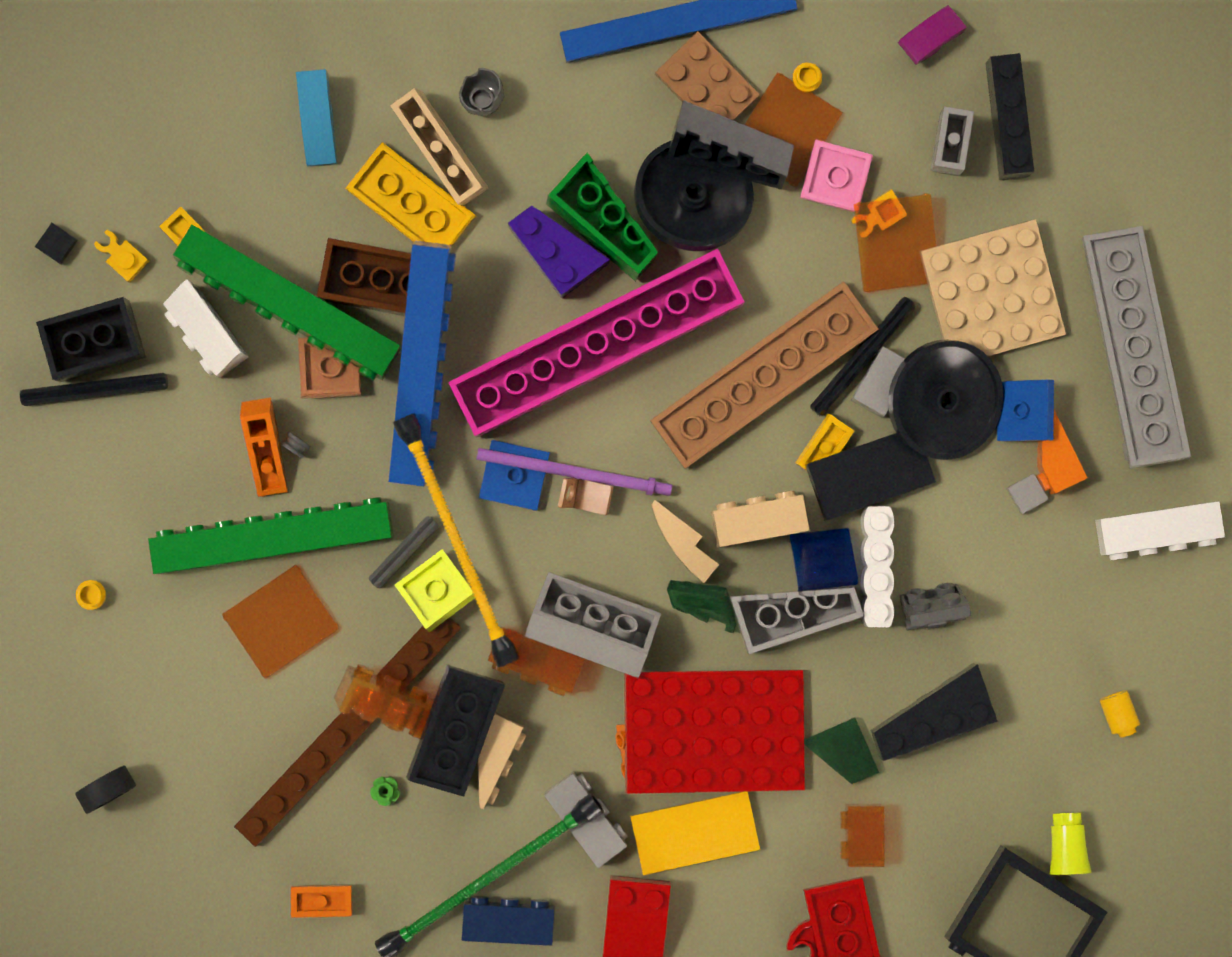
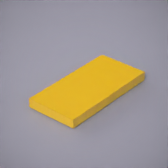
[345,142,476,246]
[630,791,760,875]

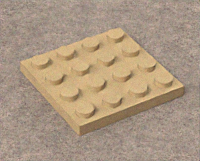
[919,219,1066,356]

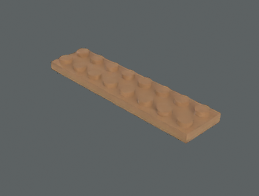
[650,281,879,469]

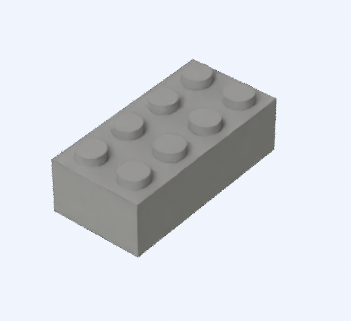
[525,572,661,678]

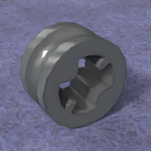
[280,432,311,459]

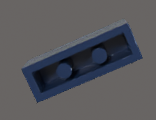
[462,896,555,946]

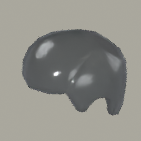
[459,68,504,116]

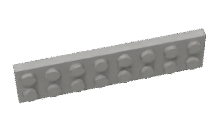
[1082,226,1191,469]

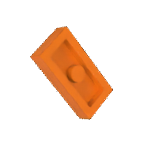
[291,885,352,918]

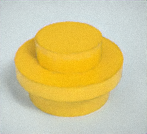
[792,62,822,93]
[76,580,106,610]

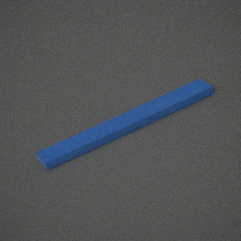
[560,0,797,63]

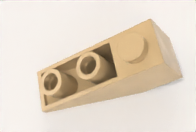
[478,712,526,810]

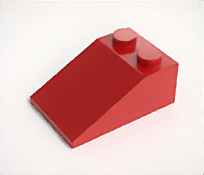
[603,875,671,957]

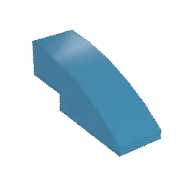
[296,69,337,167]

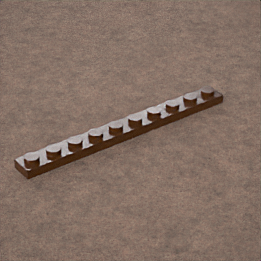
[234,617,462,847]

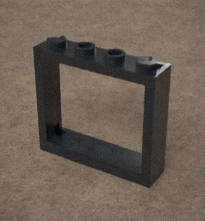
[944,845,1108,957]

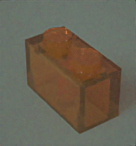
[840,804,885,867]

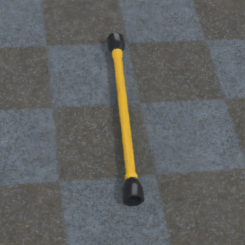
[393,413,520,668]

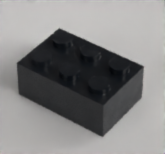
[36,297,146,382]

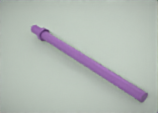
[476,448,672,496]

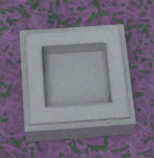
[1007,473,1048,514]

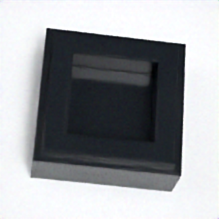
[35,222,78,265]

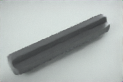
[369,516,439,588]

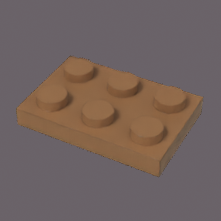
[655,31,760,121]

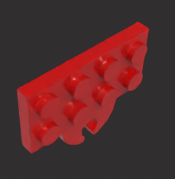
[786,876,880,957]

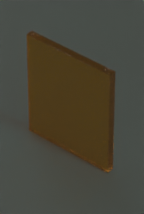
[744,72,843,187]
[853,193,936,293]
[222,565,339,679]

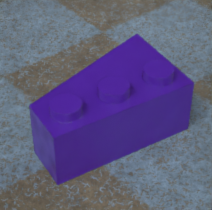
[508,205,610,298]

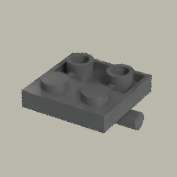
[899,583,971,631]

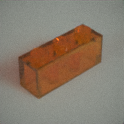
[487,626,585,696]

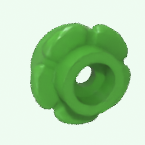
[370,776,400,806]

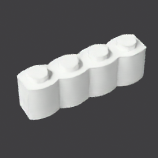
[860,506,894,627]

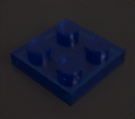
[789,528,858,591]

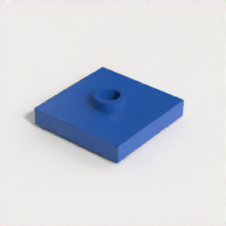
[997,379,1054,441]
[479,440,550,511]

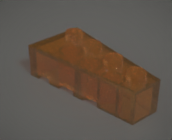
[334,664,434,739]

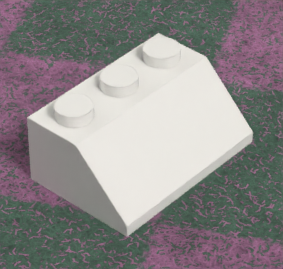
[163,279,249,378]

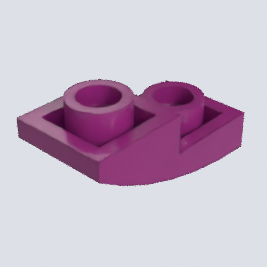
[898,5,967,65]

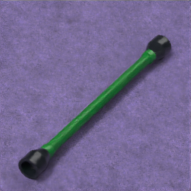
[375,793,604,957]

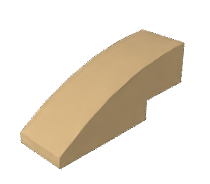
[651,500,719,583]

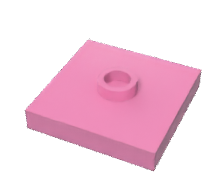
[800,140,873,213]

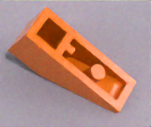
[240,397,288,497]
[1037,410,1087,495]

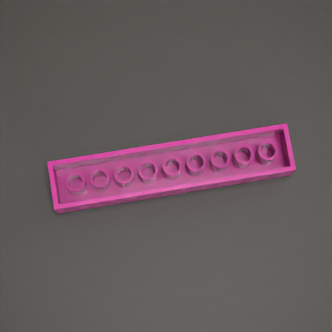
[448,248,744,438]

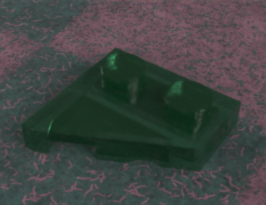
[667,580,737,633]
[804,717,879,784]

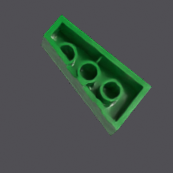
[546,152,658,282]

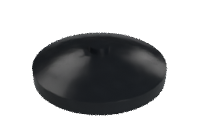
[634,141,754,251]
[888,339,1003,460]

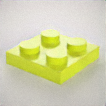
[395,549,476,633]

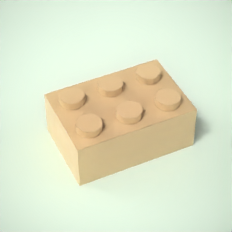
[711,490,810,548]

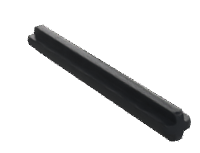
[810,297,916,416]
[19,373,168,406]

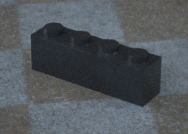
[985,53,1034,180]

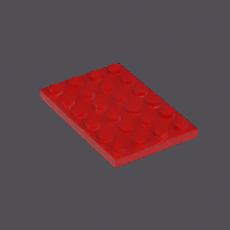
[624,670,805,794]

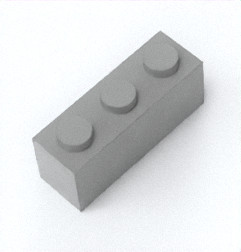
[544,771,628,868]

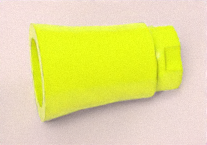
[1049,813,1092,875]

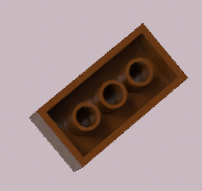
[317,238,411,316]

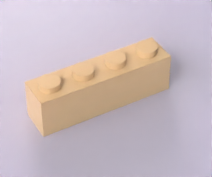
[390,88,489,205]

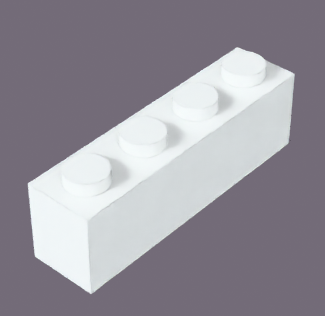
[1095,501,1225,560]

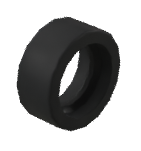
[75,765,136,814]

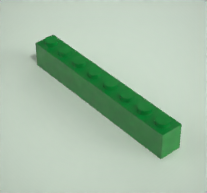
[173,224,401,381]
[148,497,394,574]

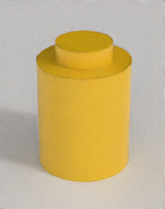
[1099,690,1140,738]

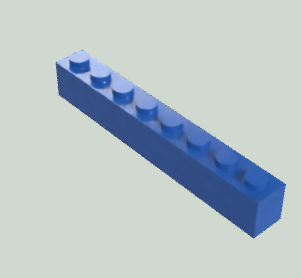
[389,241,456,486]

